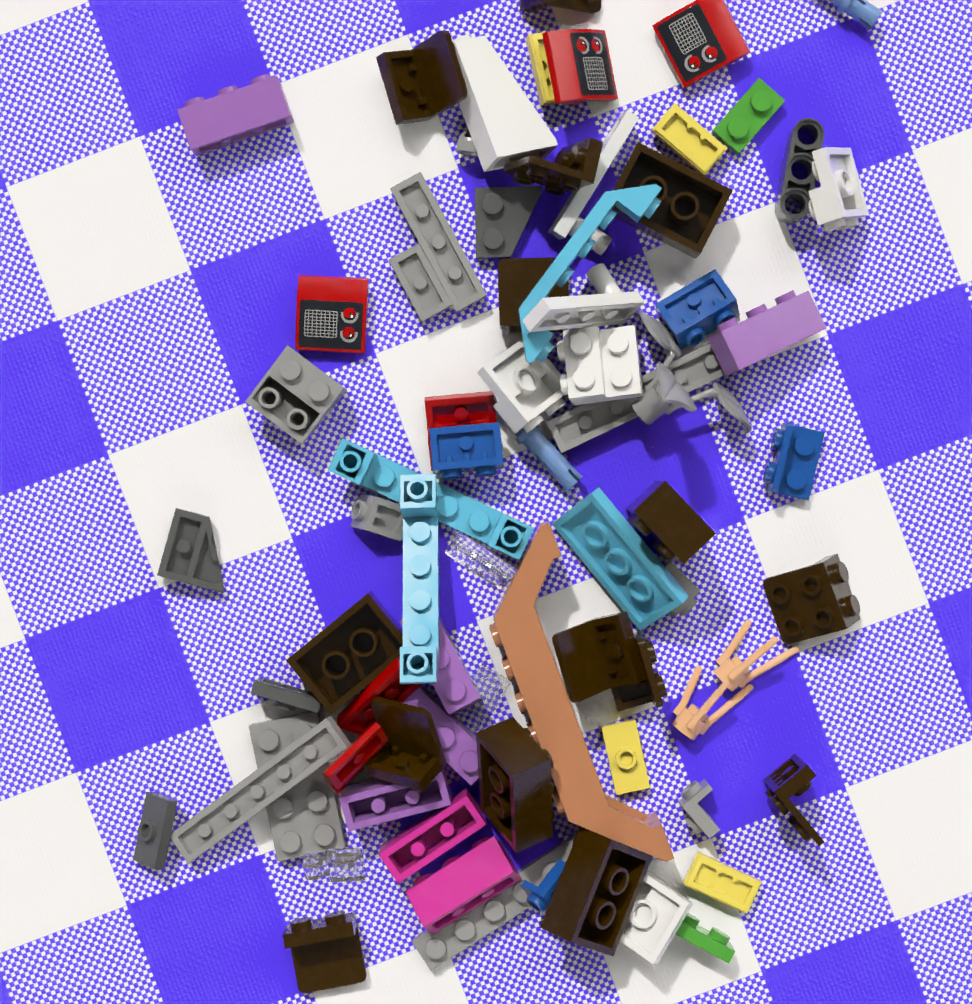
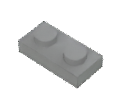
[389,243,453,323]

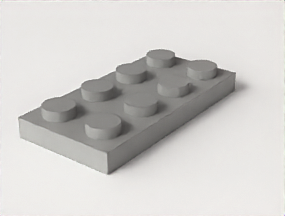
[249,711,347,862]

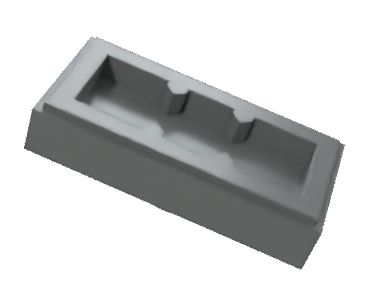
[251,677,322,713]
[133,792,178,870]

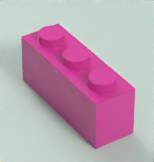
[378,788,486,884]
[405,836,522,934]

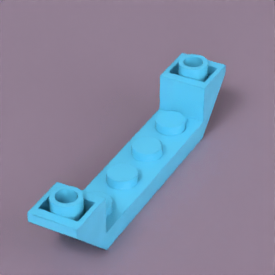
[518,184,662,366]
[328,438,534,560]
[400,474,440,684]

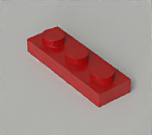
[337,658,422,735]

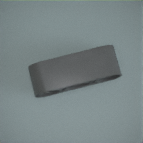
[775,118,824,224]

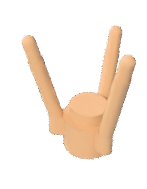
[713,620,799,692]
[672,666,754,740]

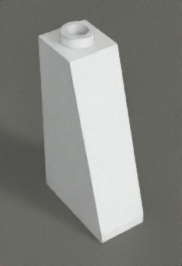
[452,35,558,172]

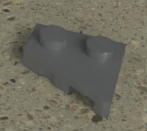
[475,186,542,259]
[157,507,224,593]

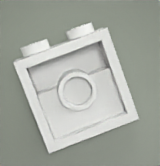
[808,147,869,232]
[557,325,643,406]
[477,339,566,434]
[620,870,693,965]

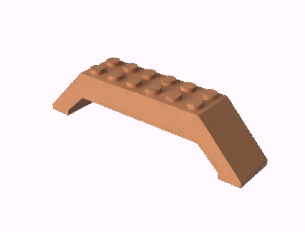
[489,521,675,862]

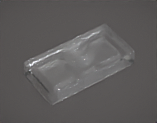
[444,531,517,590]

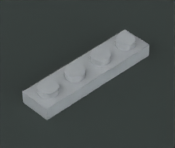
[390,172,487,313]

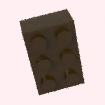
[613,142,733,259]
[626,481,716,564]
[286,591,403,715]
[476,717,555,853]
[540,826,653,957]

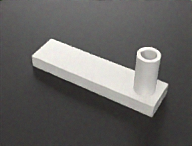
[548,110,639,256]
[522,263,644,332]

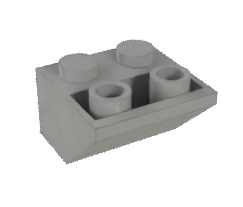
[245,345,347,444]

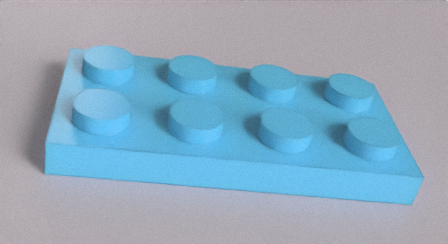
[552,487,689,631]

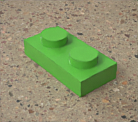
[711,78,785,155]
[676,913,736,964]

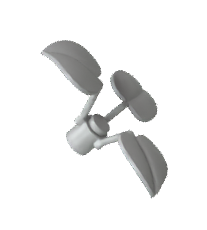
[632,310,752,434]

